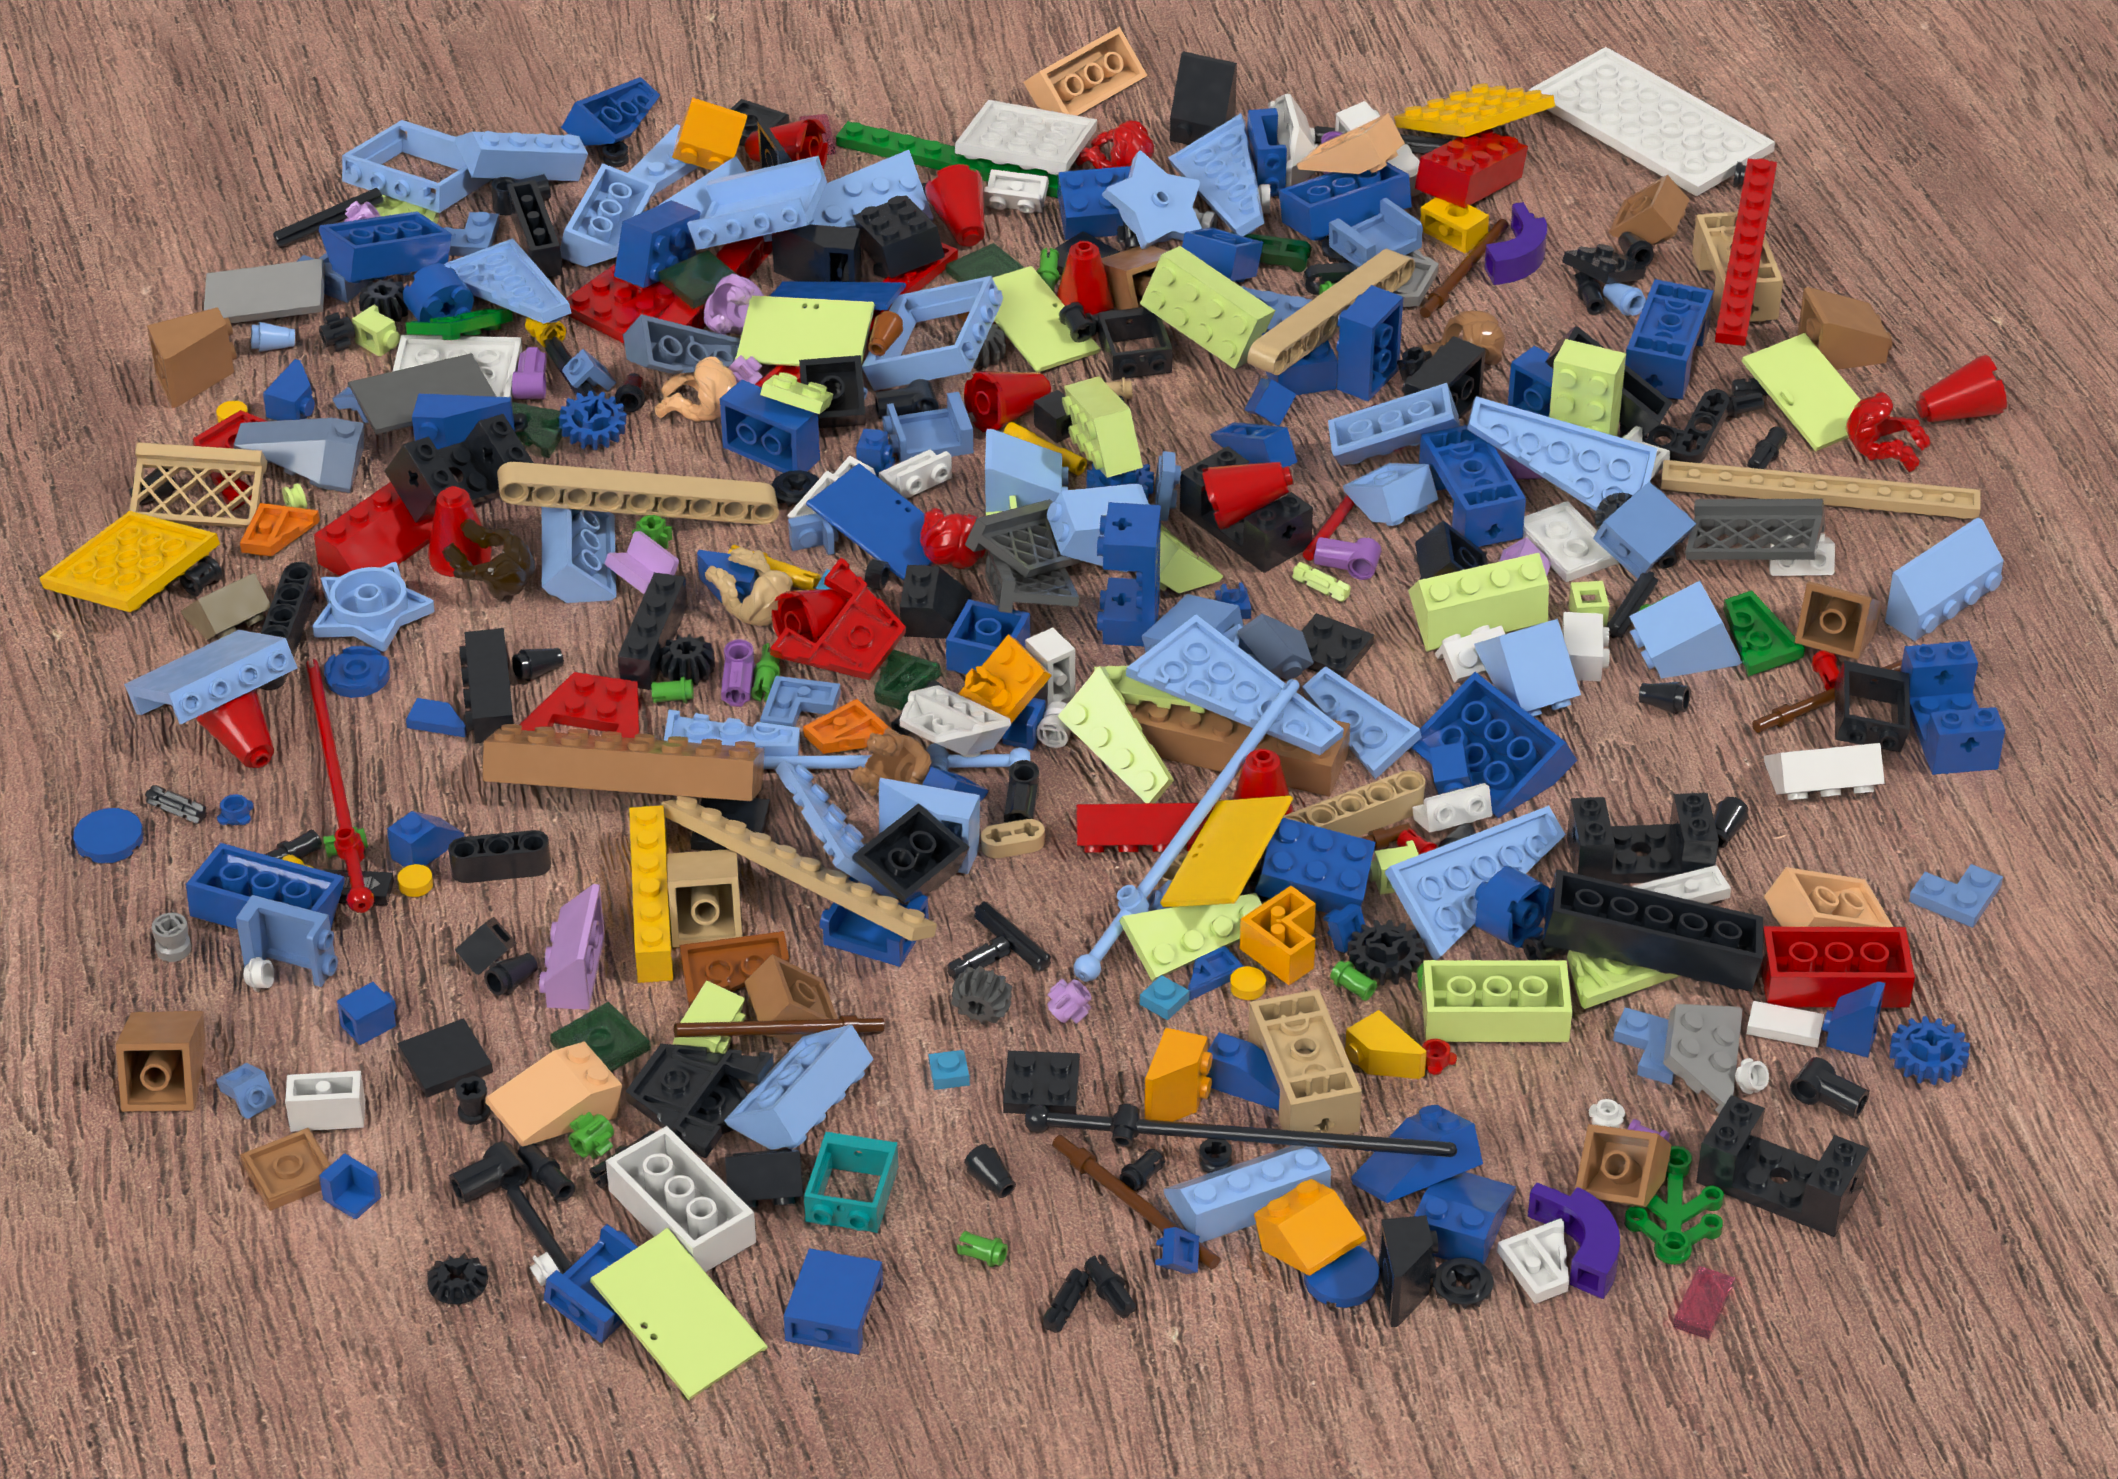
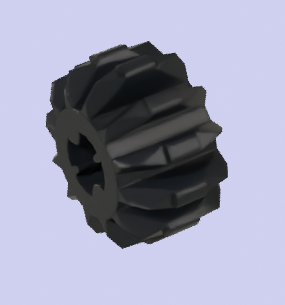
[359,278,409,322]
[659,633,715,686]

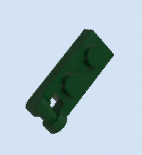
[1231,231,1312,272]

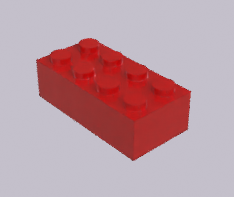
[1414,129,1528,208]
[1761,926,1915,1008]

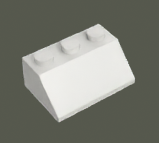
[1764,743,1885,800]

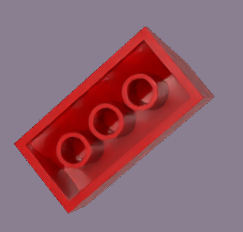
[314,482,434,577]
[1076,803,1215,853]

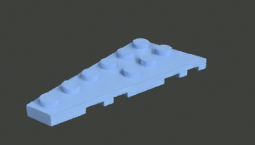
[444,238,572,324]
[1126,614,1344,756]
[775,760,898,899]
[1385,806,1566,960]

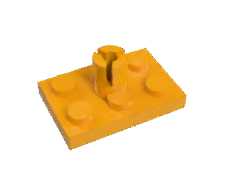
[958,634,1052,752]

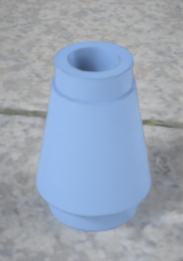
[1603,283,1646,316]
[251,322,295,352]

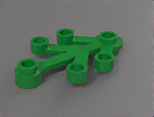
[1624,1146,1724,1265]

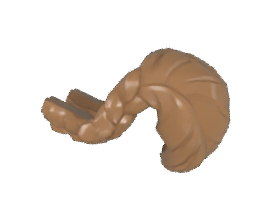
[1421,310,1505,365]
[851,728,932,797]

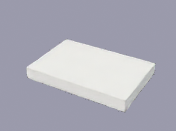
[1523,501,1619,582]

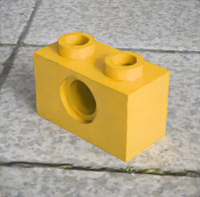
[1420,197,1489,254]

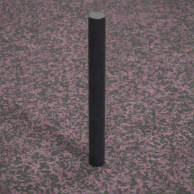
[506,1186,572,1274]

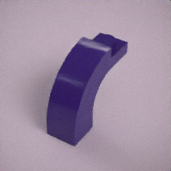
[1484,202,1547,285]
[1528,1182,1620,1299]

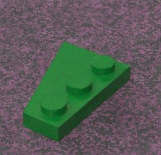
[406,309,513,340]
[1723,590,1805,676]

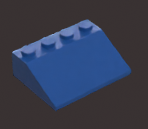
[1411,672,1577,818]

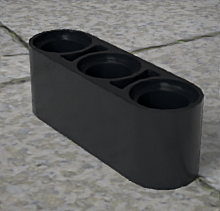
[448,830,551,883]

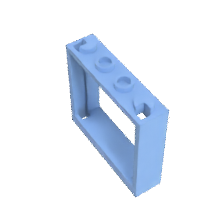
[342,120,494,213]
[862,276,1003,391]

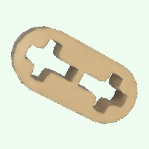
[981,819,1045,858]

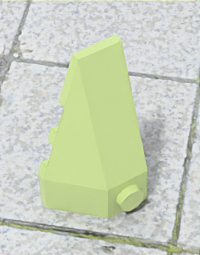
[1160,524,1223,593]

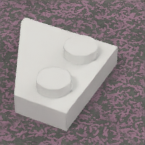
[1497,1218,1569,1304]

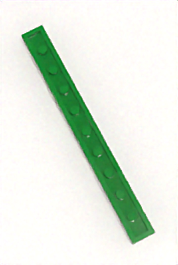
[836,121,1058,198]

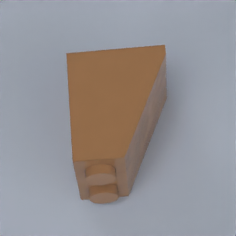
[1102,246,1168,322]
[1797,287,1892,370]
[147,307,237,408]
[1795,581,1882,659]
[116,1011,206,1112]

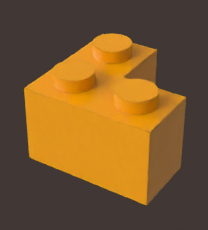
[1240,886,1316,985]

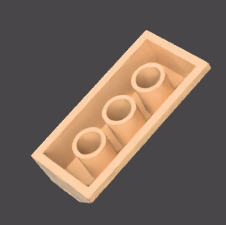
[1023,27,1147,116]

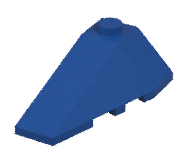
[561,77,660,146]

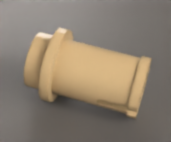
[1105,378,1133,402]

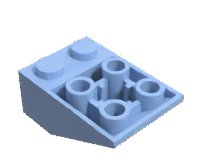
[879,778,980,874]

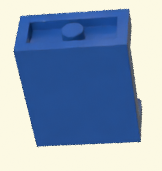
[1247,108,1287,197]
[819,876,929,967]
[544,1224,638,1344]
[784,1248,883,1355]

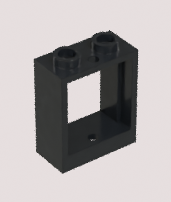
[1098,307,1172,380]
[1835,660,1910,753]

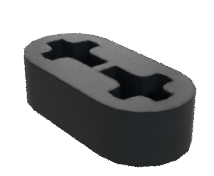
[1303,263,1357,295]

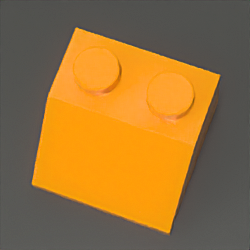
[672,97,747,171]
[1145,1028,1213,1121]
[1254,1179,1366,1276]

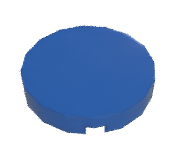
[324,646,390,698]
[73,808,144,863]
[1304,1246,1379,1308]

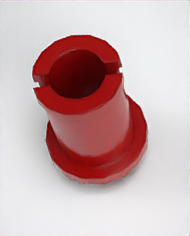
[1811,650,1840,691]
[1397,828,1438,855]

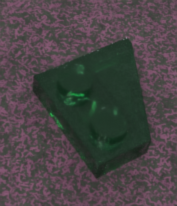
[512,402,563,458]
[874,649,942,711]

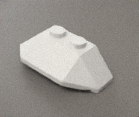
[1268,94,1318,187]
[900,685,1011,757]

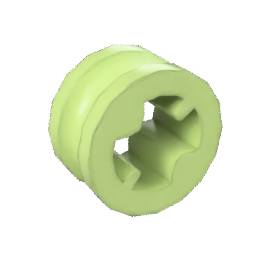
[282,483,308,509]

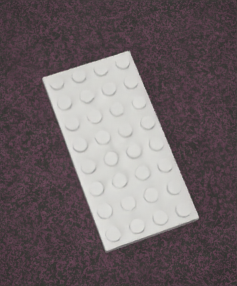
[1529,47,1775,196]

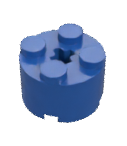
[403,263,474,336]
[1475,865,1550,948]

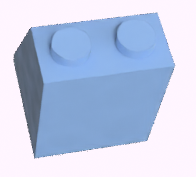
[985,429,1068,512]
[1047,484,1149,573]
[1629,581,1742,679]
[1474,619,1581,717]

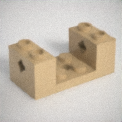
[1692,211,1783,322]
[1248,989,1362,1134]

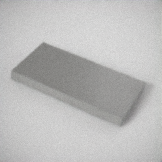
[204,258,325,323]

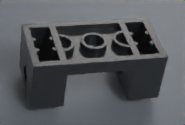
[384,414,534,523]
[1180,446,1313,573]
[1567,793,1719,884]
[1696,1095,1869,1237]

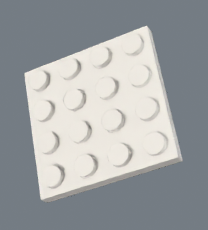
[955,100,1097,175]
[392,335,523,399]

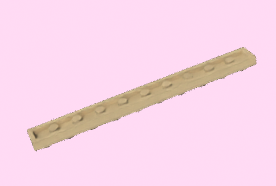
[1661,460,1980,519]
[661,796,937,941]

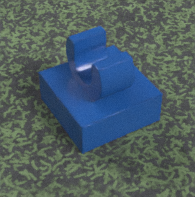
[1214,582,1251,619]
[1323,903,1365,953]
[1155,1227,1200,1275]

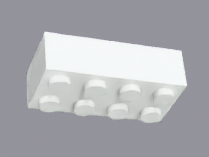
[606,1126,756,1272]

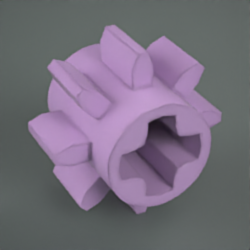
[344,201,381,222]
[728,355,763,385]
[1047,979,1091,1024]

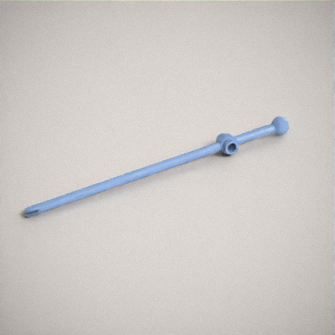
[1073,679,1299,982]
[764,743,1031,771]

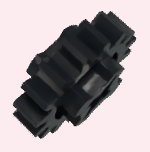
[1347,920,1425,985]

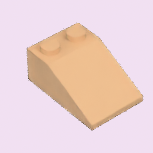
[1296,113,1405,174]
[1764,867,1893,927]
[485,1041,622,1147]

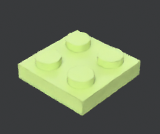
[760,372,833,414]

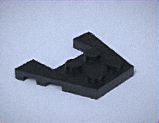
[625,1044,774,1158]

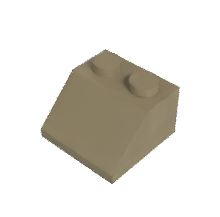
[181,573,271,640]

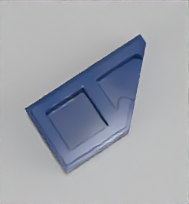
[406,698,467,737]
[1188,946,1245,1000]

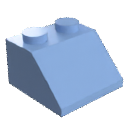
[1343,463,1439,526]

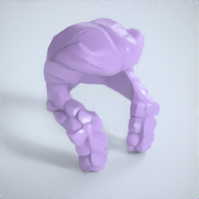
[704,274,764,335]

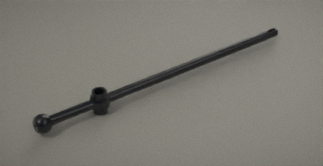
[1025,1104,1457,1157]

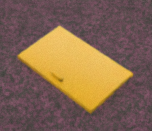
[1160,796,1293,907]

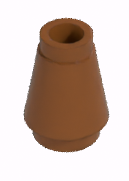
[868,311,903,356]

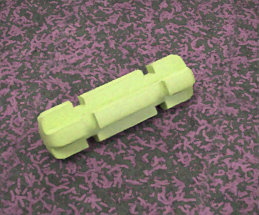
[1292,562,1351,602]

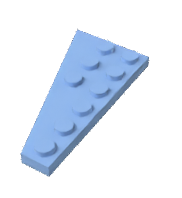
[1168,113,1264,236]
[763,150,933,242]
[1467,396,1658,511]

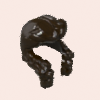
[442,519,535,600]

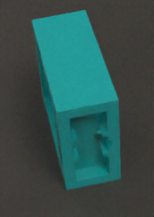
[804,1132,899,1233]

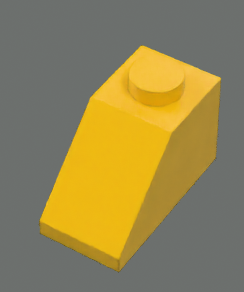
[1345,1010,1426,1079]

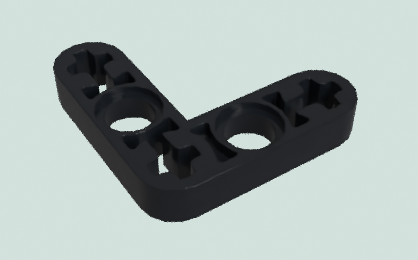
[1619,389,1730,463]

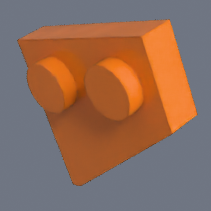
[240,503,320,556]
[803,699,891,754]

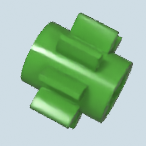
[632,515,673,549]
[568,1112,614,1159]

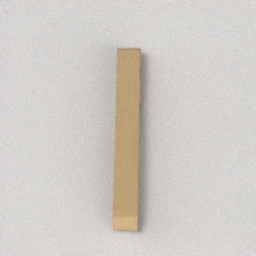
[1247,248,1415,375]
[497,462,779,525]
[1156,770,1425,890]

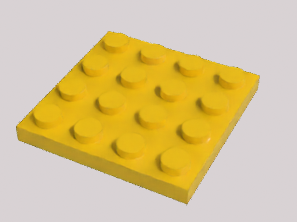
[1394,83,1555,137]
[39,511,220,612]

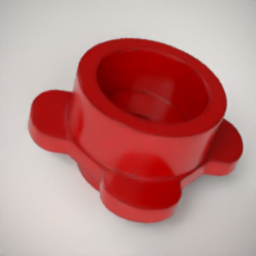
[1422,1039,1457,1075]

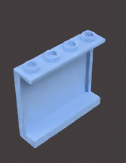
[687,156,827,250]
[124,630,297,724]

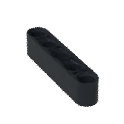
[259,562,316,690]

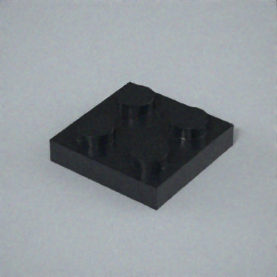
[1562,244,1647,284]
[1302,613,1374,679]
[1003,1050,1080,1114]

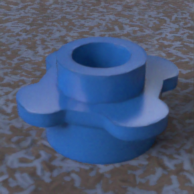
[217,794,254,825]

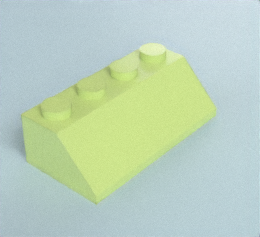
[1408,553,1549,652]

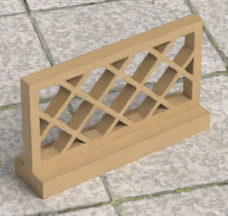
[130,442,267,528]

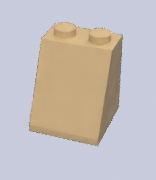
[667,849,742,947]

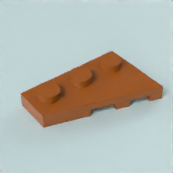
[679,931,789,1008]

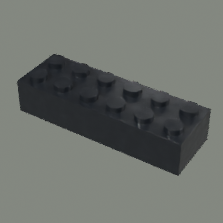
[1543,869,1763,992]

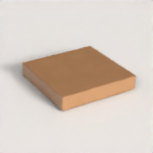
[240,1128,331,1211]

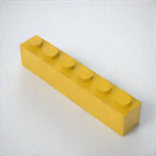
[629,805,673,983]

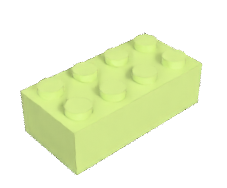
[1140,246,1276,369]
[1549,339,1626,437]
[1062,376,1143,478]
[1421,960,1572,1042]

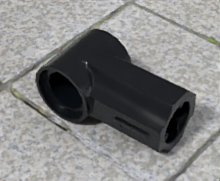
[492,174,551,216]
[875,379,939,419]
[1004,760,1039,823]
[1790,1057,1870,1119]
[449,1141,530,1203]

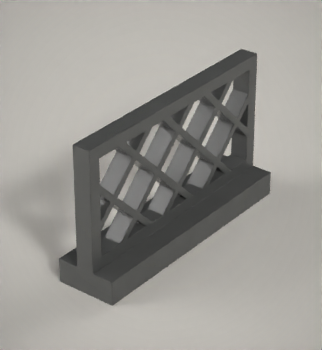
[965,499,1084,578]
[1685,499,1826,560]
[984,549,1079,613]

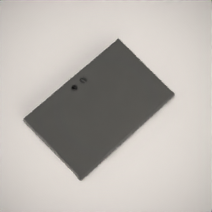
[348,353,497,434]

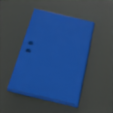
[770,281,906,310]
[806,463,934,581]

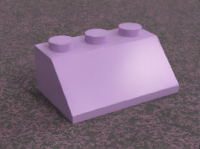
[539,884,605,1010]

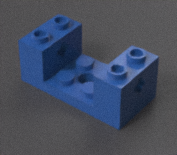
[1625,279,1714,400]
[1419,425,1526,547]
[1097,502,1161,647]
[1900,641,2005,775]

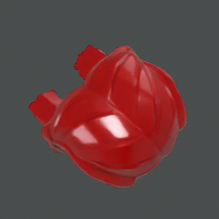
[1075,120,1154,169]
[1846,392,1931,472]
[920,508,986,569]

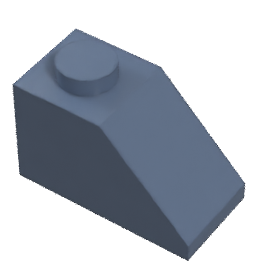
[1238,613,1313,680]

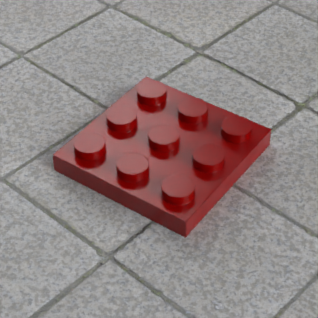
[565,263,683,344]

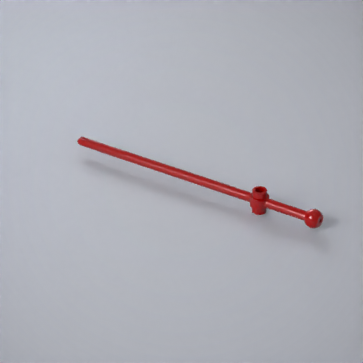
[306,659,374,913]

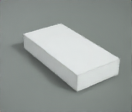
[1746,1001,1824,1048]

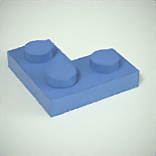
[444,212,500,256]
[1155,451,1181,521]
[760,676,841,727]
[1909,864,2003,928]
[1613,1007,1676,1085]

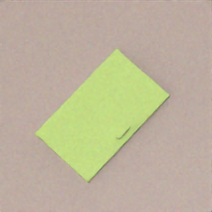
[993,266,1101,373]
[735,295,875,366]
[1741,333,1861,451]
[590,1228,768,1400]

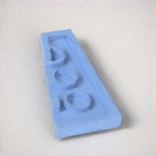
[628,124,699,197]
[1302,666,1422,779]
[664,709,800,756]

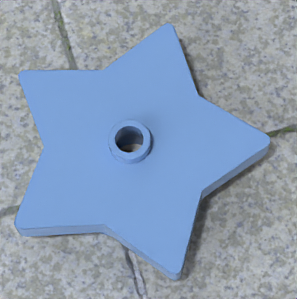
[1102,151,1202,249]
[312,562,435,652]

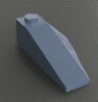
[623,314,740,374]
[234,418,364,493]

